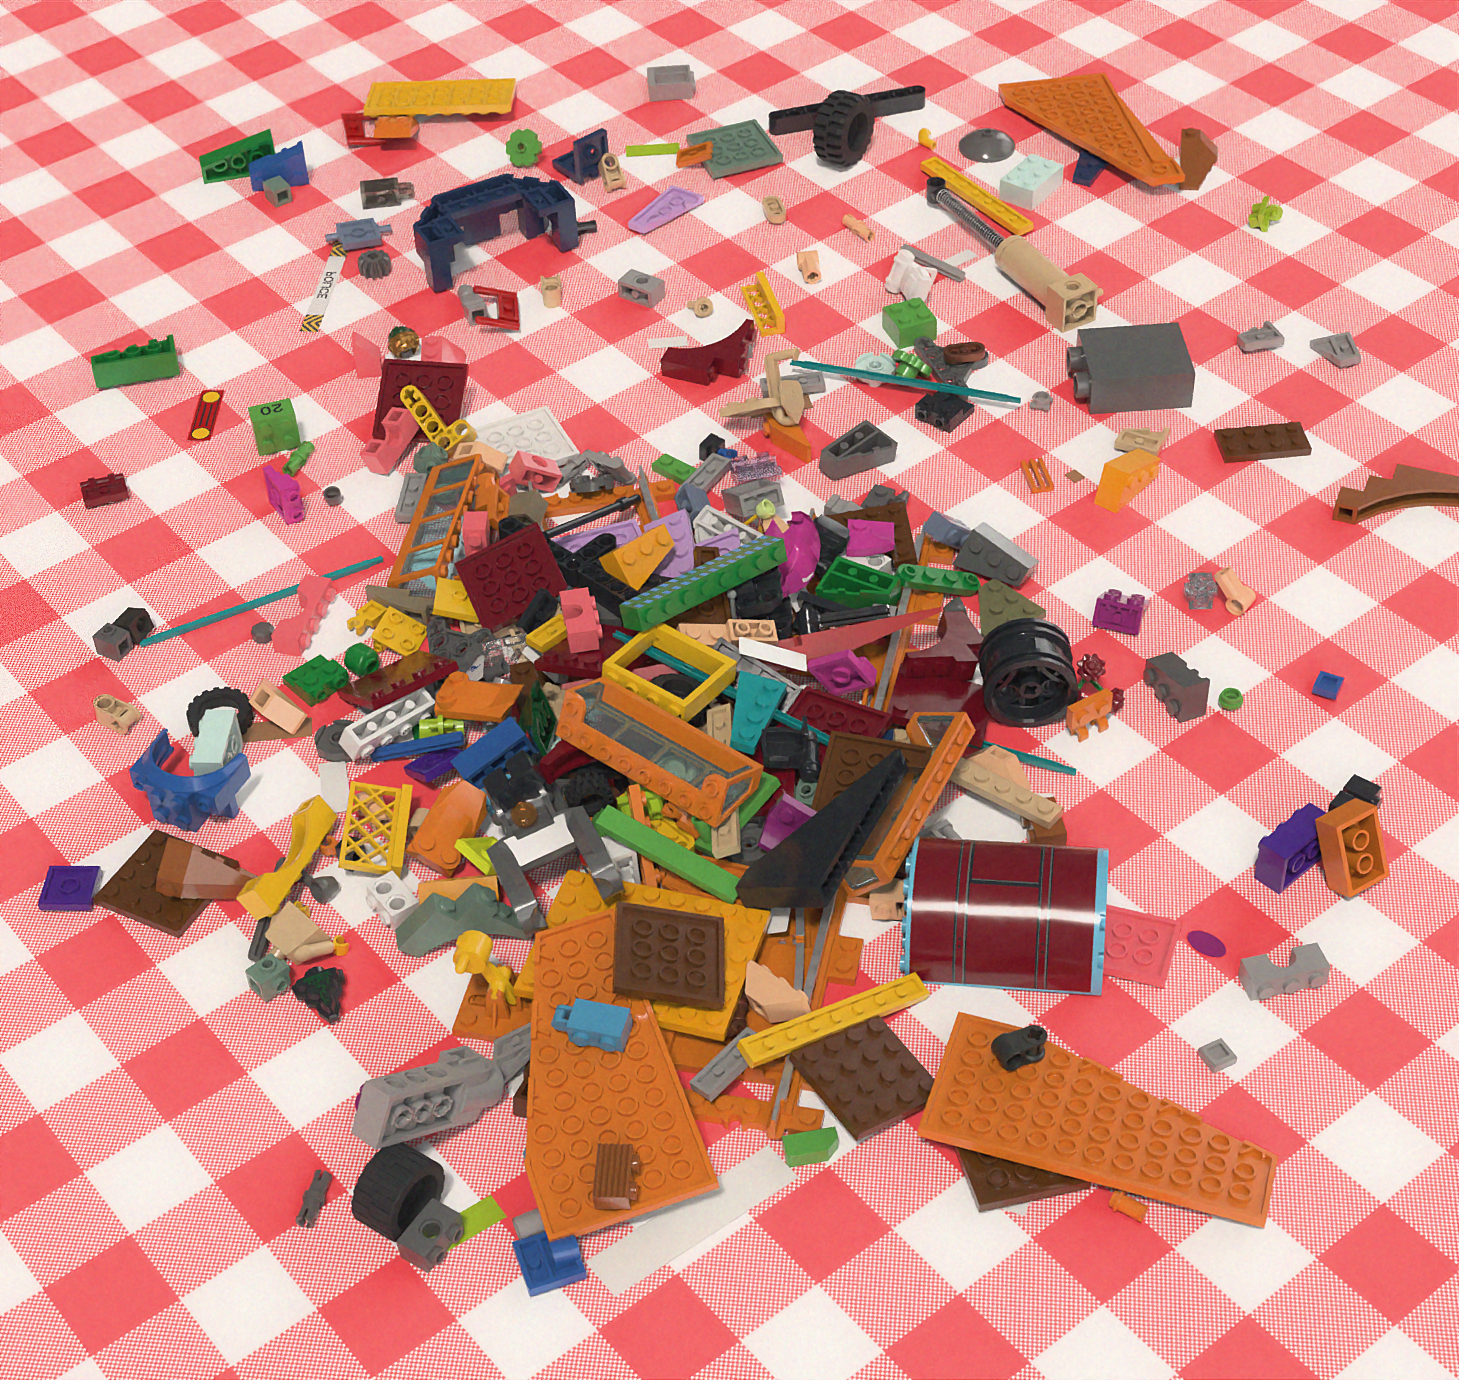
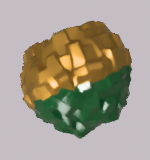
[388,326,420,358]

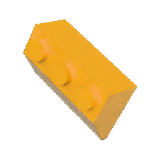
[418,874,501,905]

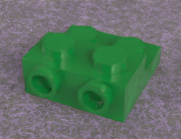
[282,654,350,707]

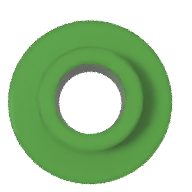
[1218,687,1243,710]

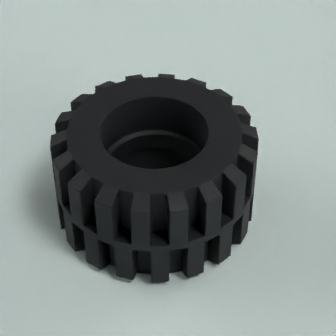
[649,673,707,728]

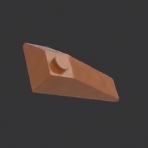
[1179,128,1218,191]
[156,837,258,899]

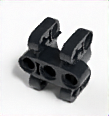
[732,565,793,641]

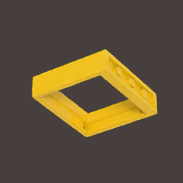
[602,623,737,723]

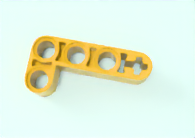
[400,385,477,458]

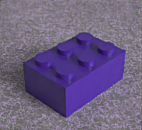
[1254,802,1326,895]

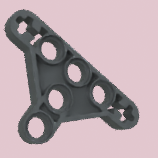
[914,337,989,401]
[426,617,496,693]

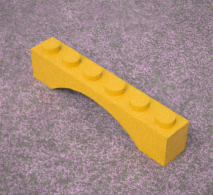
[236,794,338,921]

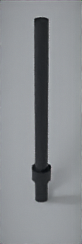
[543,494,641,540]

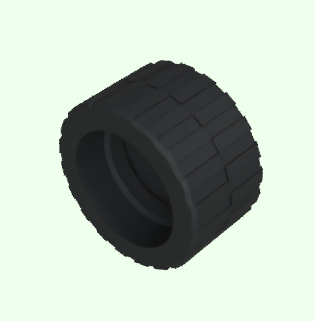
[351,1142,445,1243]

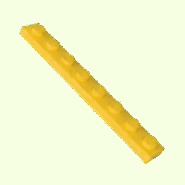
[920,156,1034,236]
[736,972,930,1068]

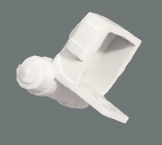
[884,249,938,302]

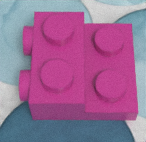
[262,465,304,526]
[807,649,877,696]

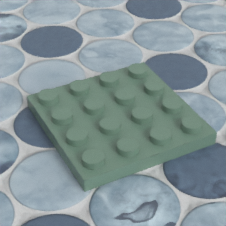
[686,119,783,178]

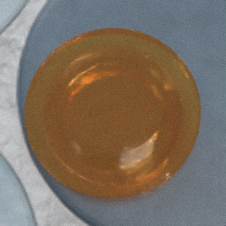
[511,802,537,828]

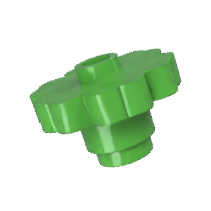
[506,128,543,167]
[891,349,932,386]

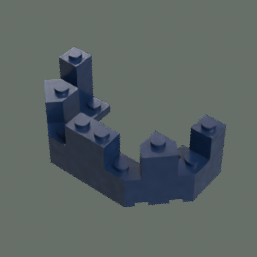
[413,173,579,292]

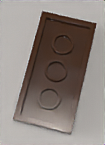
[1214,422,1312,464]

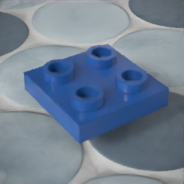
[512,1232,587,1297]

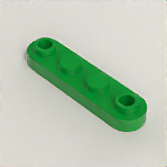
[894,564,981,596]

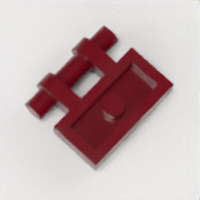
[79,473,129,508]

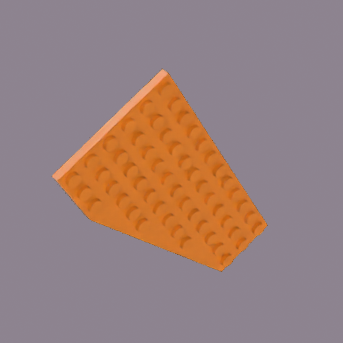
[524,908,719,1242]
[917,1011,1278,1228]

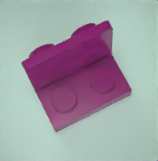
[1092,589,1150,635]
[758,793,817,852]

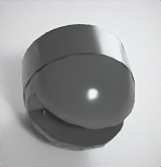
[323,486,342,506]

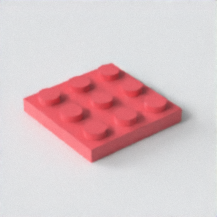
[1103,905,1182,988]

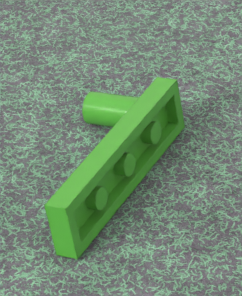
[691,771,781,858]

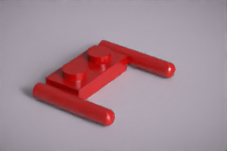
[341,113,388,145]
[473,285,520,331]

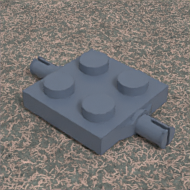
[325,217,392,251]

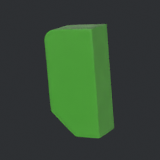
[782,1126,838,1168]

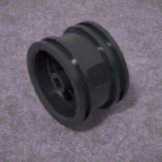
[978,618,1078,728]

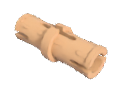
[842,214,876,242]

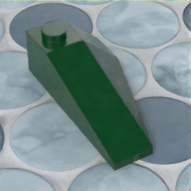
[518,680,559,757]

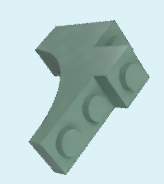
[395,882,534,958]

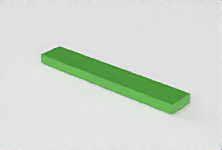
[594,805,740,904]

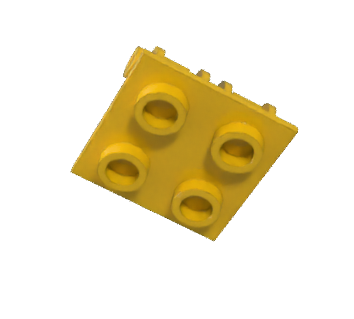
[370,606,427,657]

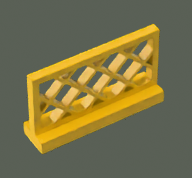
[338,781,413,879]

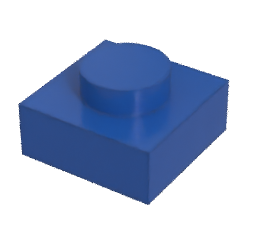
[1312,671,1344,700]

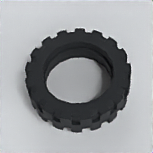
[186,686,254,737]

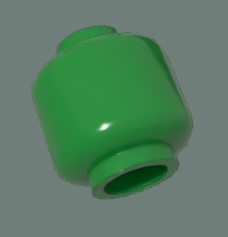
[344,642,379,677]

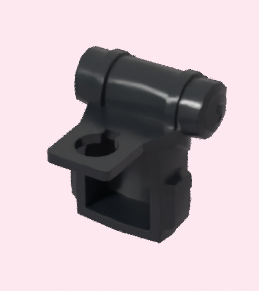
[813,514,850,579]
[761,716,821,783]

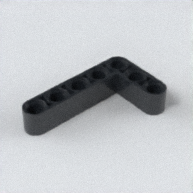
[498,517,617,587]
[578,559,642,619]

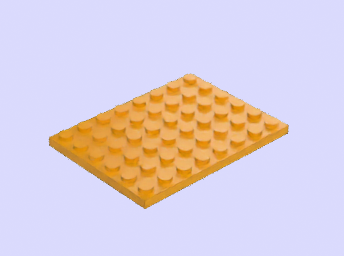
[513,869,771,1042]

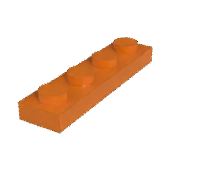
[626,784,661,888]

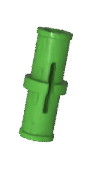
[282,440,315,477]

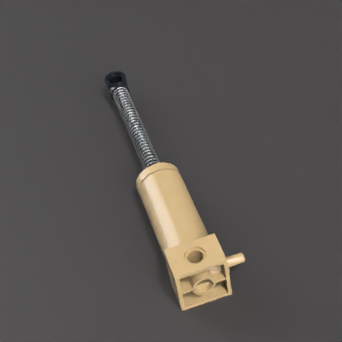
[926,177,1104,333]

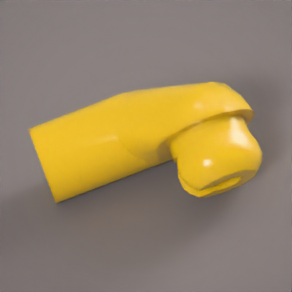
[918,128,937,150]

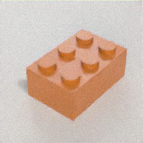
[1315,798,1390,898]

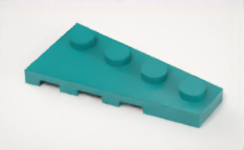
[730,670,787,755]

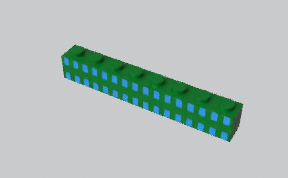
[619,535,788,632]

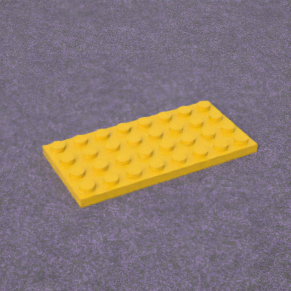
[363,78,516,118]

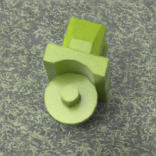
[1248,196,1283,232]
[419,714,464,738]
[616,782,664,820]

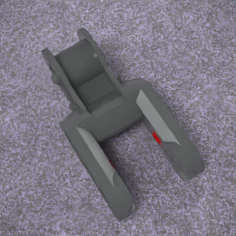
[483,785,625,937]

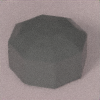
[251,622,274,644]

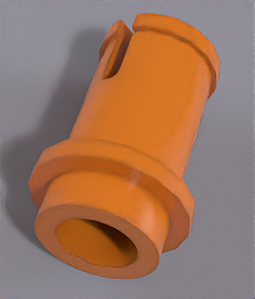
[1109,1190,1149,1223]

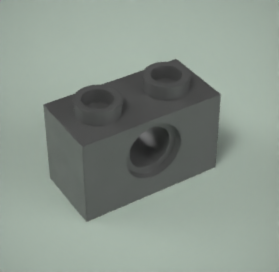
[396,1198,464,1274]

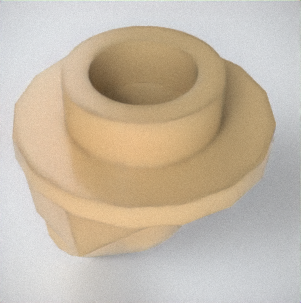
[687,297,713,317]

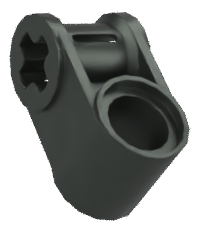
[991,1025,1048,1071]

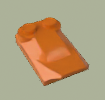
[373,115,420,138]
[434,671,524,722]
[405,779,487,878]

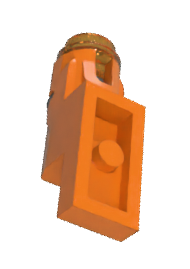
[472,467,510,533]

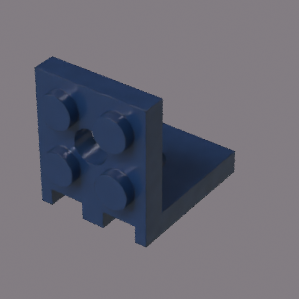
[552,128,610,184]

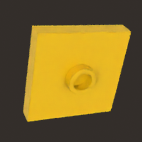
[432,577,479,623]

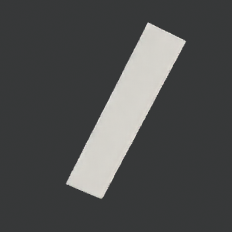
[586,1145,799,1297]

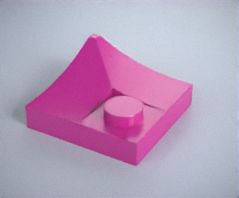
[846,519,895,557]

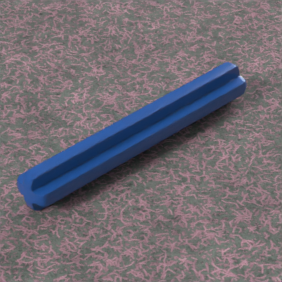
[370,731,465,762]

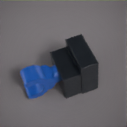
[699,433,738,463]

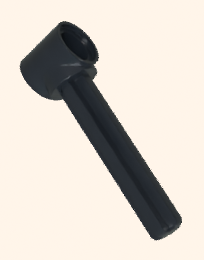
[797,604,891,636]

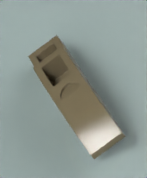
[365,585,455,626]

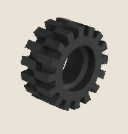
[564,772,614,817]

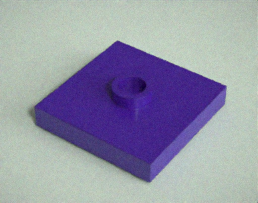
[403,747,463,783]
[38,866,102,911]

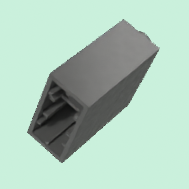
[1066,322,1196,415]

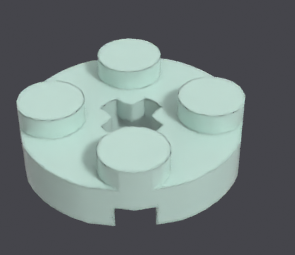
[854,352,896,387]

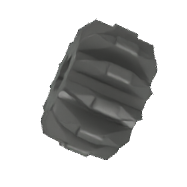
[357,249,392,280]

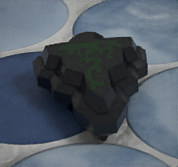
[291,966,346,1023]

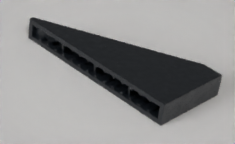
[735,749,909,908]

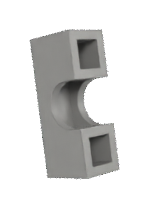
[1238,942,1331,1001]

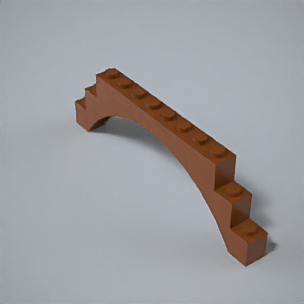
[1332,464,1459,525]

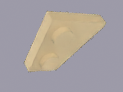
[1114,427,1171,456]

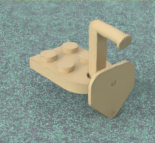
[719,348,805,426]

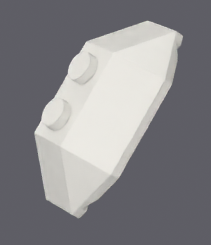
[693,504,764,546]

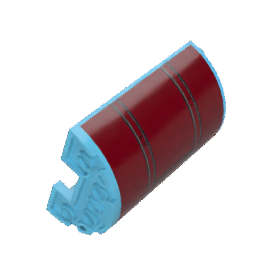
[900,836,1109,996]

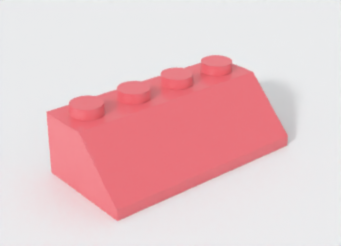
[421,336,466,405]

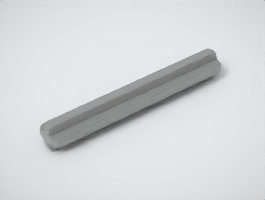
[900,244,966,282]

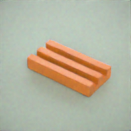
[676,141,714,169]
[1020,457,1054,494]

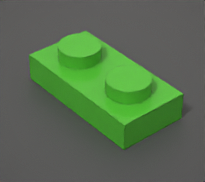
[651,453,697,485]

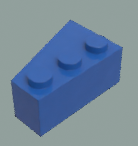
[249,140,309,192]
[450,716,537,789]

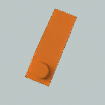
[762,409,811,464]

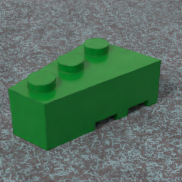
[816,556,902,609]

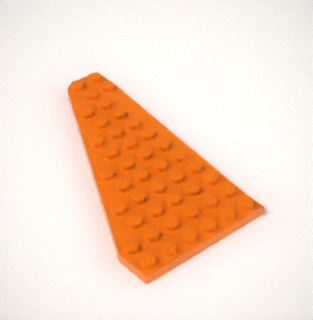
[998,72,1185,187]

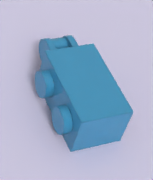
[551,998,633,1052]

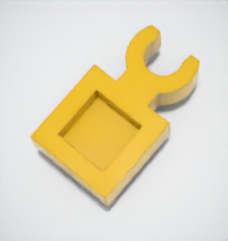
[346,600,388,635]

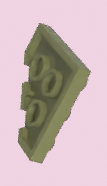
[978,579,1047,638]

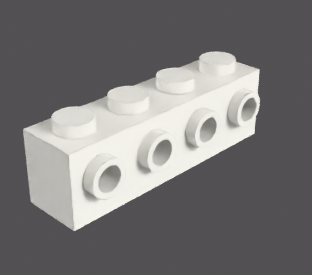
[338,687,435,761]

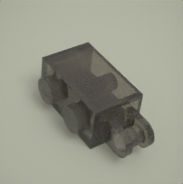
[360,177,415,210]

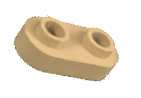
[762,196,787,224]

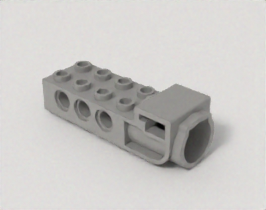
[351,1046,504,1150]

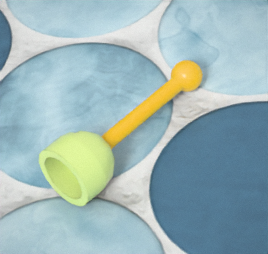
[743,499,776,525]

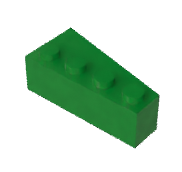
[199,128,276,184]
[91,334,180,388]

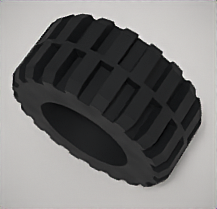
[812,89,875,167]

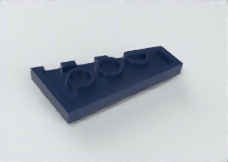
[1072,148,1109,187]

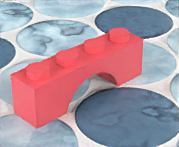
[271,574,336,657]

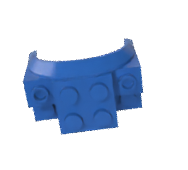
[129,728,251,833]

